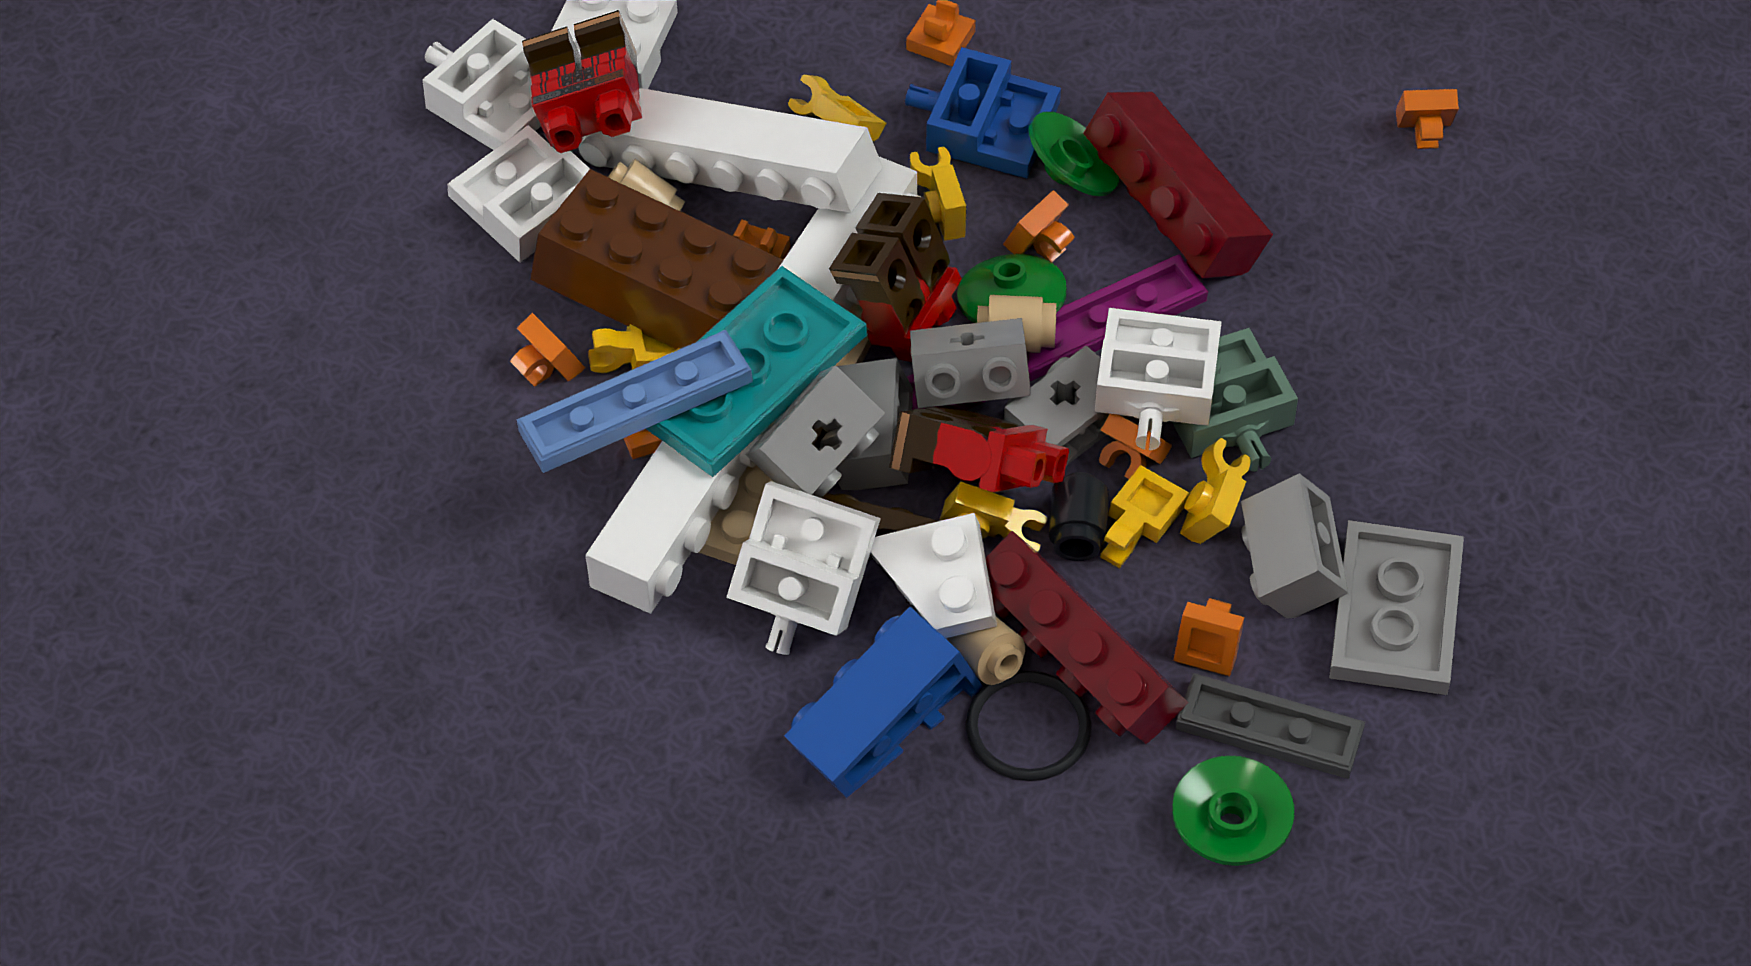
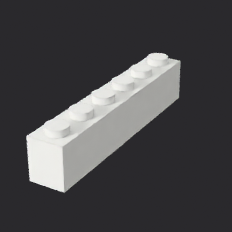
[578,88,882,213]

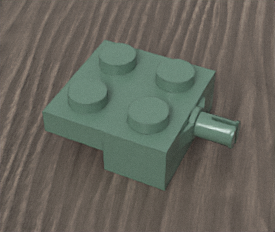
[1172,328,1298,472]

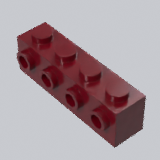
[1083,92,1273,278]
[985,531,1189,744]

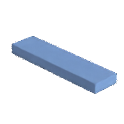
[517,330,753,473]

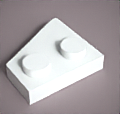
[870,513,997,638]

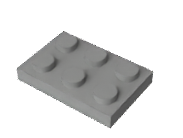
[1329,520,1464,695]

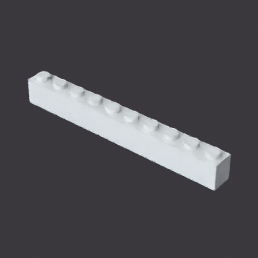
[586,156,921,614]

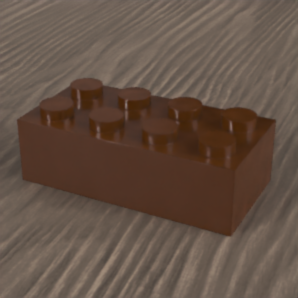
[530,169,783,350]

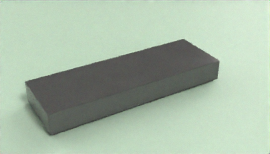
[1176,673,1365,779]

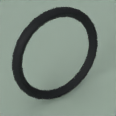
[965,670,1092,781]

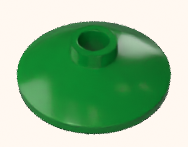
[1029,112,1119,196]
[957,254,1067,323]
[1172,756,1295,866]

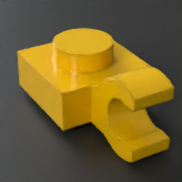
[788,75,887,141]
[910,146,966,241]
[588,324,680,373]
[1180,438,1250,544]
[1100,465,1189,569]
[940,481,1047,552]

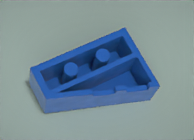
[784,607,983,798]

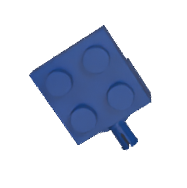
[905,47,1061,179]

